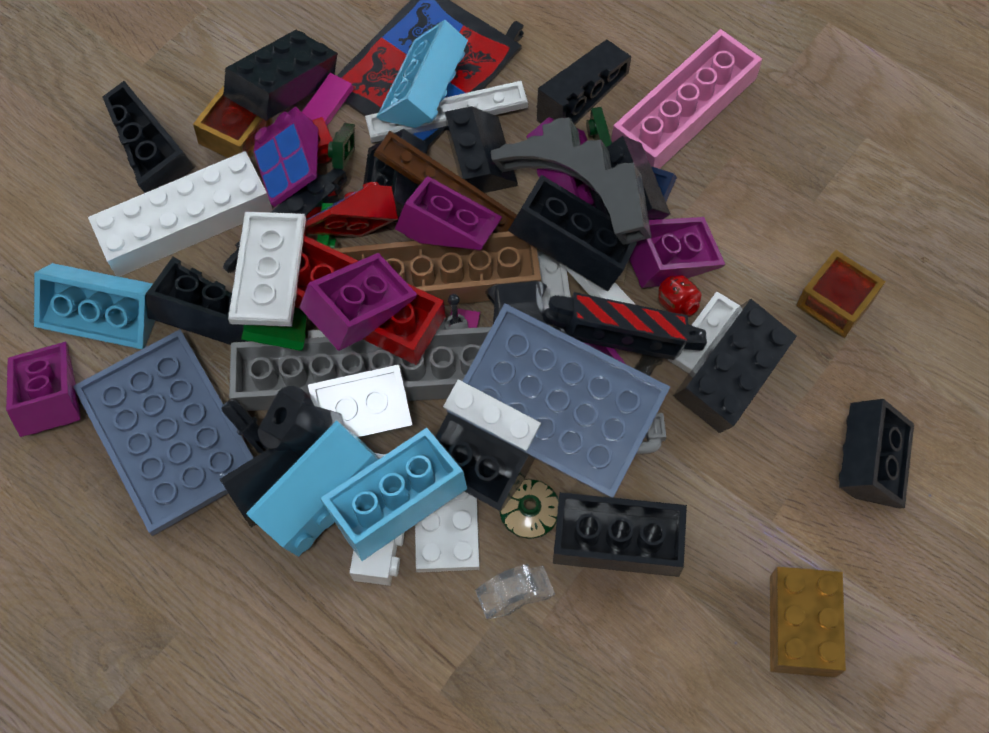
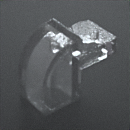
[475,564,555,620]

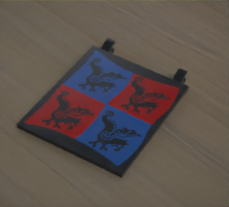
[337,0,524,150]

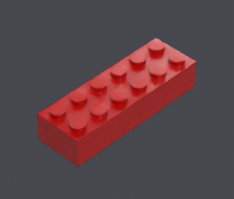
[295,235,446,365]

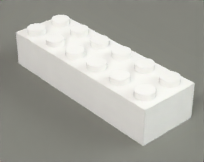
[88,151,273,277]

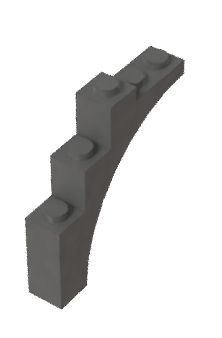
[491,117,651,245]

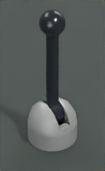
[445,294,468,330]

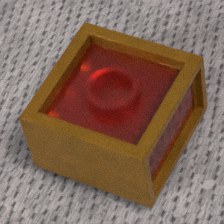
[193,86,273,159]
[796,249,886,338]

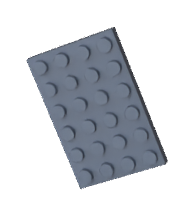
[447,303,670,498]
[73,329,254,536]

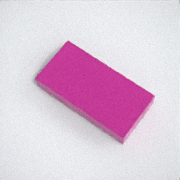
[302,73,354,126]

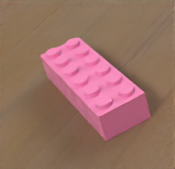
[611,29,762,169]

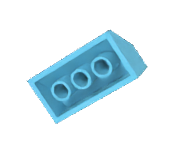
[376,20,468,128]
[34,263,155,349]
[246,420,380,557]
[321,428,467,561]

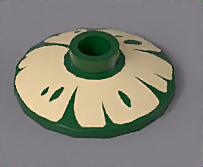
[499,479,559,539]

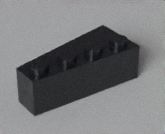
[536,39,631,125]
[102,81,195,193]
[146,257,251,345]

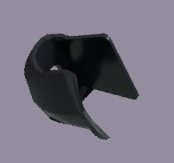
[485,281,548,325]
[258,386,343,457]

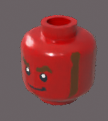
[658,275,701,316]

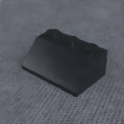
[445,106,518,193]
[363,129,428,223]
[839,399,914,509]
[435,413,535,511]
[220,448,300,528]

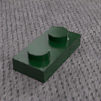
[586,106,612,147]
[328,123,355,169]

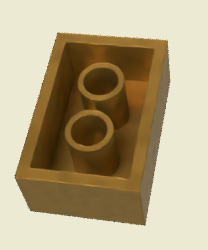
[770,567,846,678]

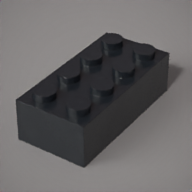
[223,30,338,121]
[508,175,637,291]
[673,299,797,433]
[553,492,687,577]

